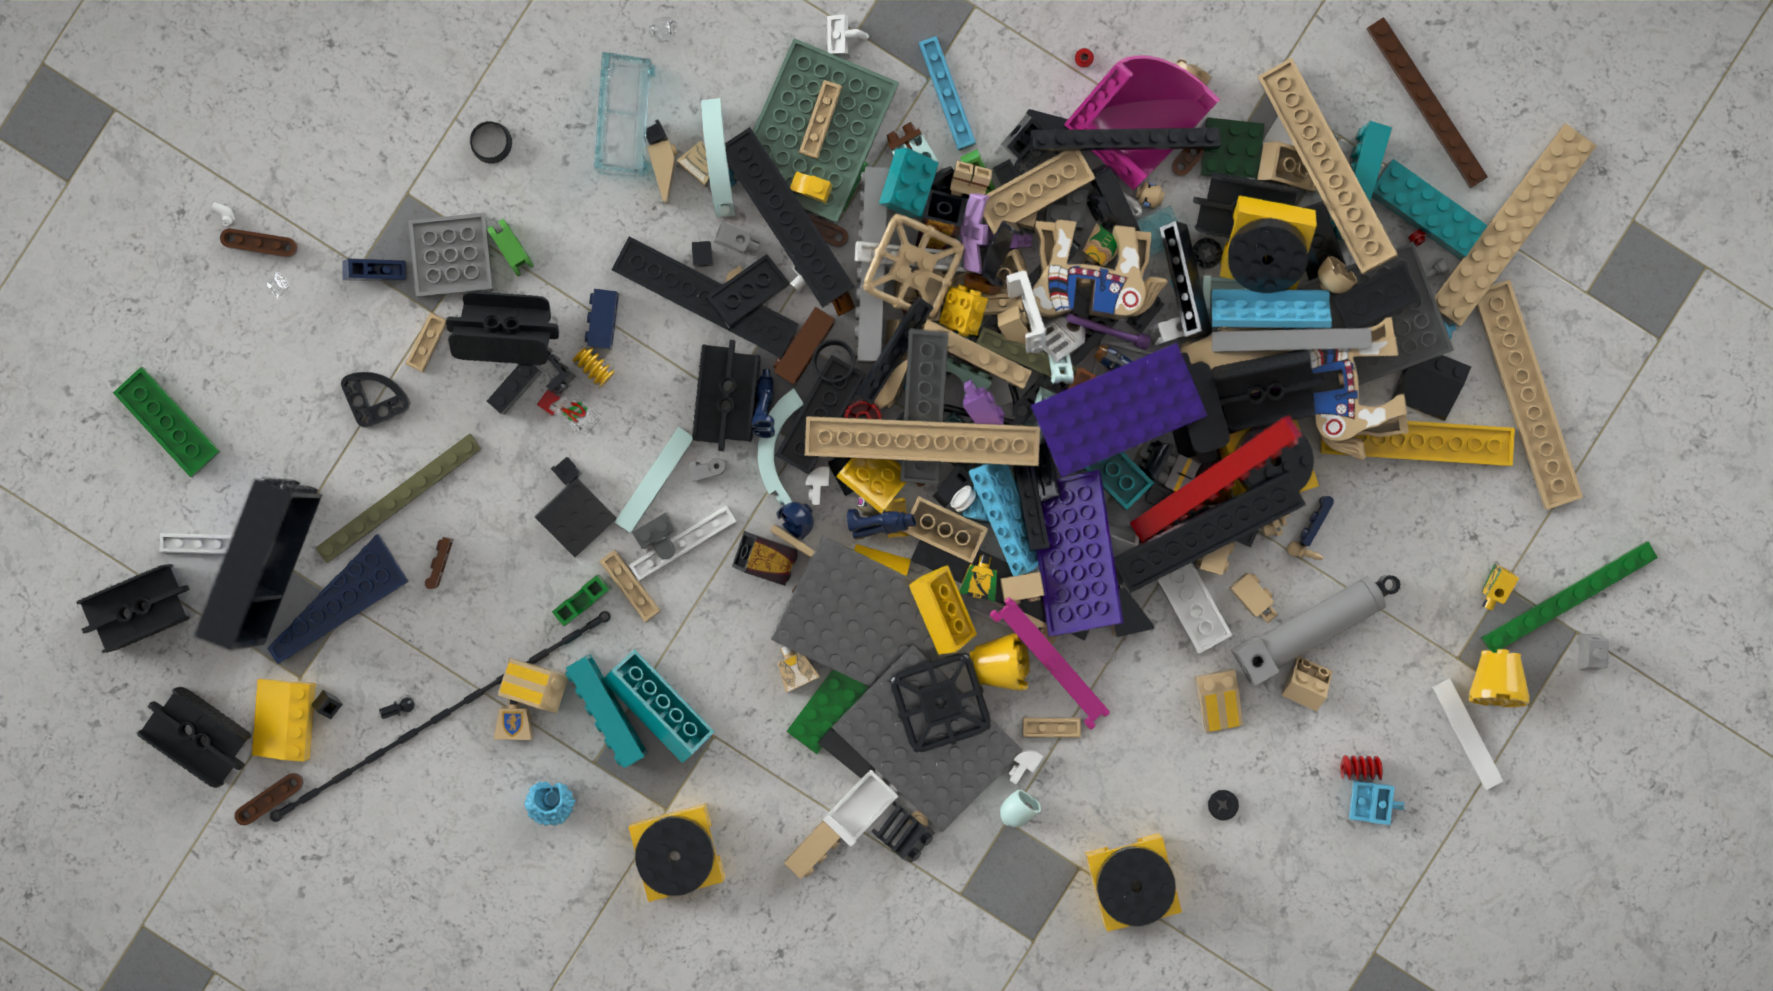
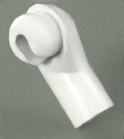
[1124,193,1142,218]
[211,202,235,227]

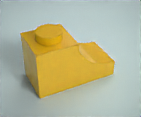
[790,171,833,204]

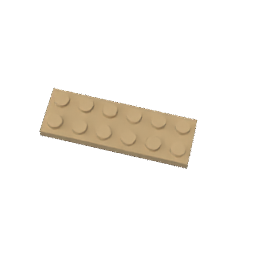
[983,151,1095,235]

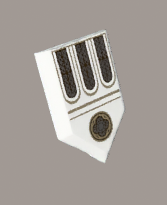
[1044,316,1085,362]

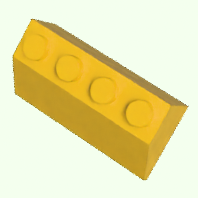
[909,566,977,655]

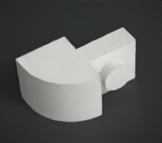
[805,467,830,505]
[1008,749,1044,784]

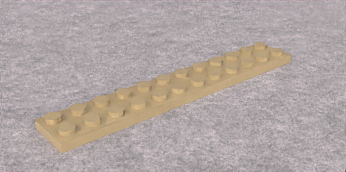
[1258,58,1398,275]
[1434,123,1596,327]
[1476,280,1583,510]
[805,416,1040,466]

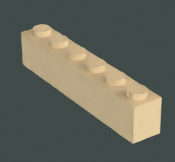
[923,320,1032,390]

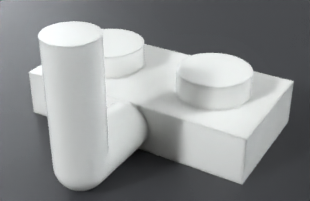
[828,14,869,55]

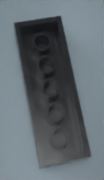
[775,355,866,475]

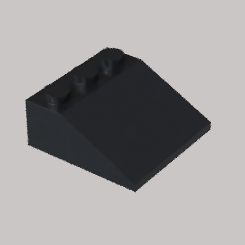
[1391,355,1471,421]

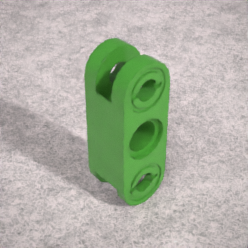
[487,218,534,276]

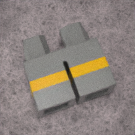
[1158,454,1201,492]

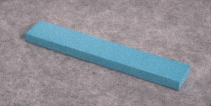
[919,36,976,151]

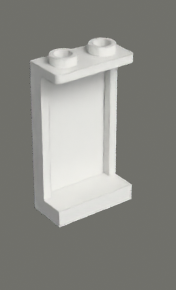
[1007,270,1046,353]
[823,768,899,847]

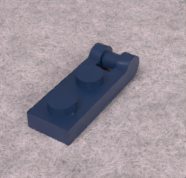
[1299,496,1334,546]

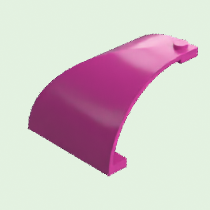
[1064,55,1220,191]

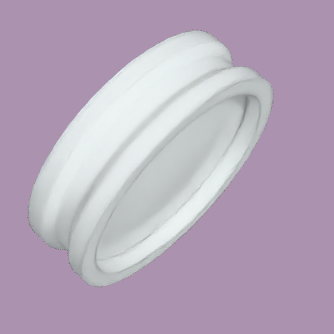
[951,486,976,512]

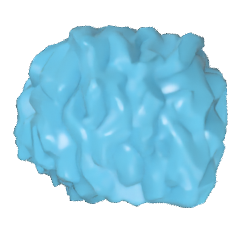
[524,781,576,826]

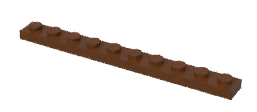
[1367,17,1488,188]

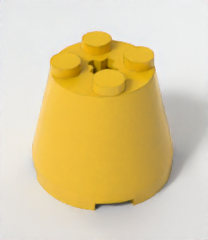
[970,633,1030,691]
[1469,649,1530,708]

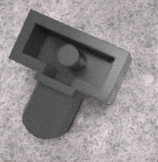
[632,513,677,559]

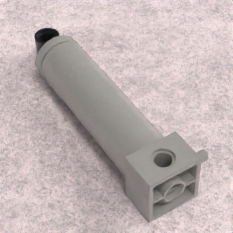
[1231,575,1400,692]

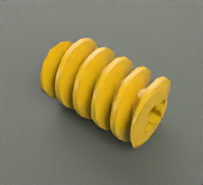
[572,347,615,388]

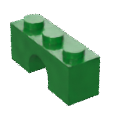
[552,575,611,627]

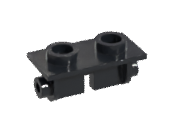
[1126,296,1165,334]

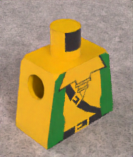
[959,555,997,602]
[1482,564,1519,611]

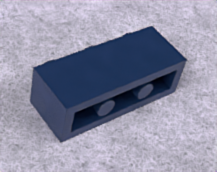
[585,288,619,350]

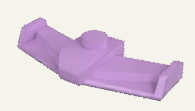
[959,194,990,273]

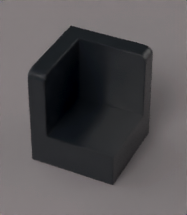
[643,119,669,145]
[692,241,714,267]
[551,457,583,486]

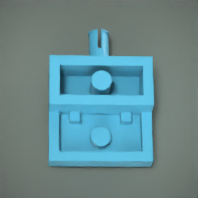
[1349,780,1404,825]

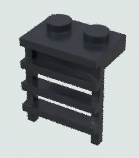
[546,347,576,394]
[871,801,935,863]

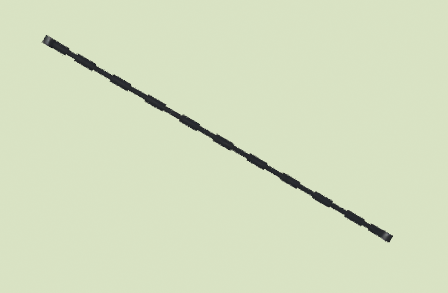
[270,611,611,822]

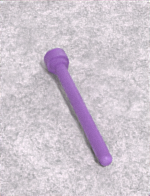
[1066,314,1151,350]

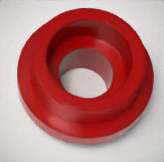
[1075,48,1094,68]
[1408,229,1427,247]

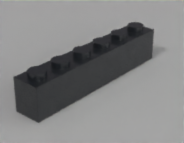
[1160,221,1212,339]

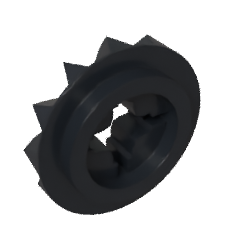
[1193,238,1223,269]
[1208,790,1239,821]

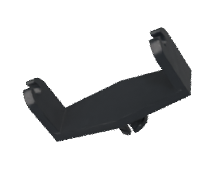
[981,220,1025,287]

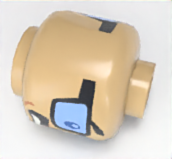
[1135,182,1165,209]

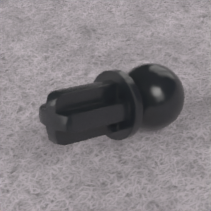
[379,697,415,719]

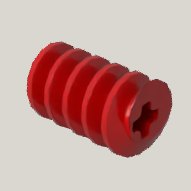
[1340,755,1383,780]

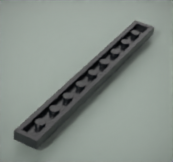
[1030,128,1221,151]

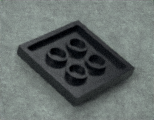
[534,477,617,557]

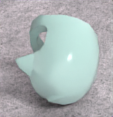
[1000,789,1041,827]

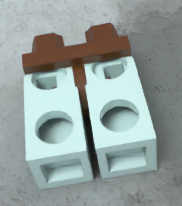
[886,122,938,162]

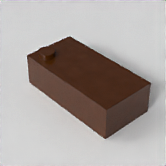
[773,306,836,387]

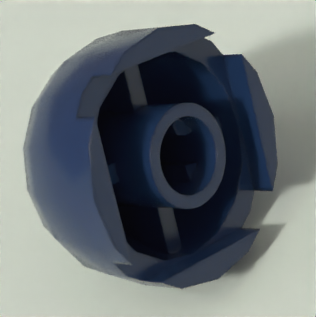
[776,502,814,540]

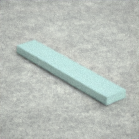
[615,427,693,533]

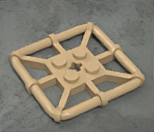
[862,214,965,319]

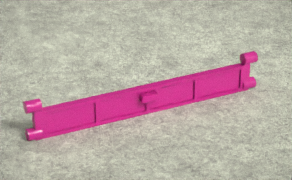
[990,597,1110,730]

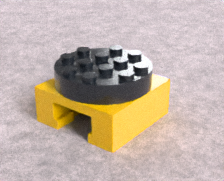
[1220,196,1316,293]
[1219,420,1319,497]
[628,803,725,902]
[1085,833,1182,932]

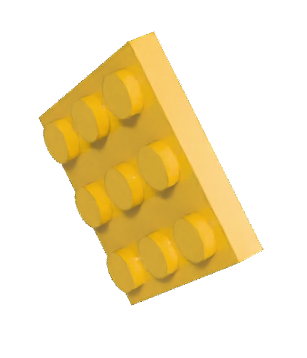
[836,458,906,513]

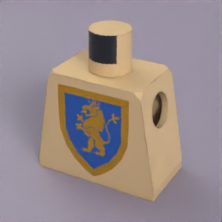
[494,699,534,740]

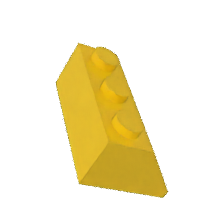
[854,544,911,576]

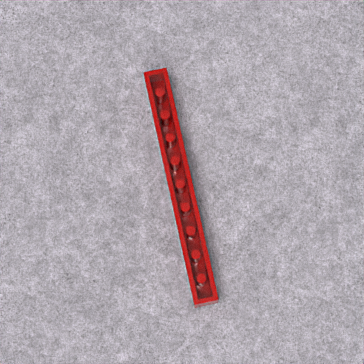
[1130,416,1302,542]

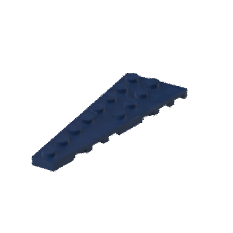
[268,534,409,664]

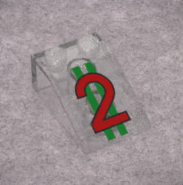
[549,393,601,436]

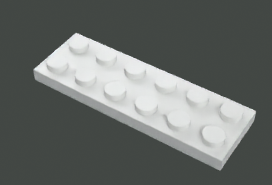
[1157,563,1232,654]

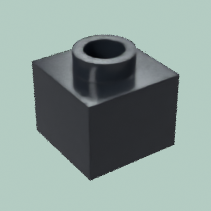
[311,690,343,719]

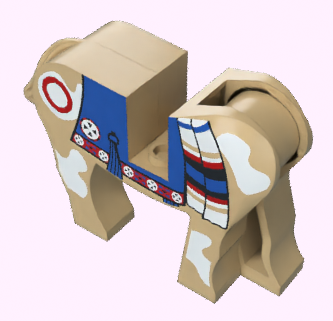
[1032,220,1168,320]
[1302,317,1409,460]

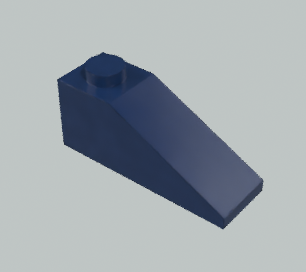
[342,259,406,281]

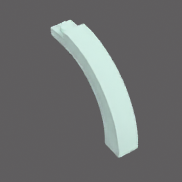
[701,98,735,218]
[758,389,804,505]

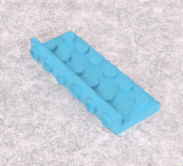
[1211,289,1332,328]
[969,463,1038,576]

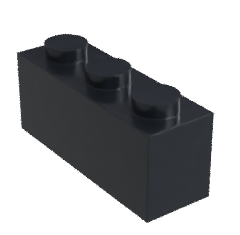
[486,364,542,415]

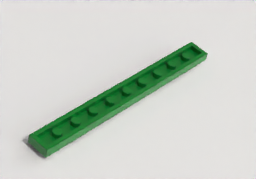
[1481,541,1658,653]

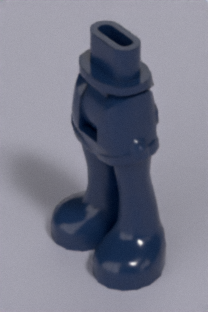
[752,369,775,438]
[847,509,916,540]

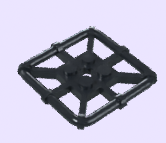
[890,652,992,753]

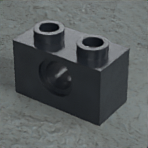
[1001,115,1045,159]

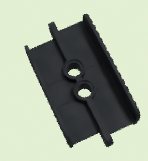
[1193,172,1299,238]
[446,291,559,365]
[692,340,761,452]
[1211,350,1323,431]
[1172,353,1230,464]
[76,564,190,653]
[137,687,252,788]

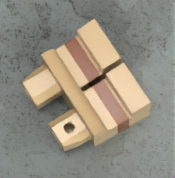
[950,161,992,197]

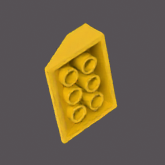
[252,679,316,762]

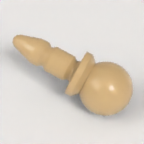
[1287,541,1323,560]

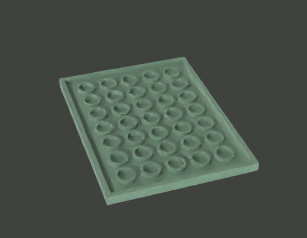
[732,38,899,224]

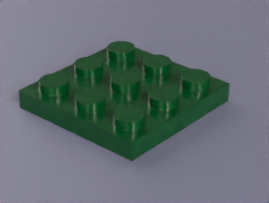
[1200,117,1264,180]

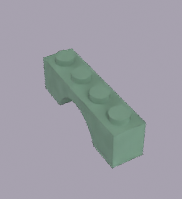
[946,355,992,395]

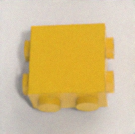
[939,284,988,337]

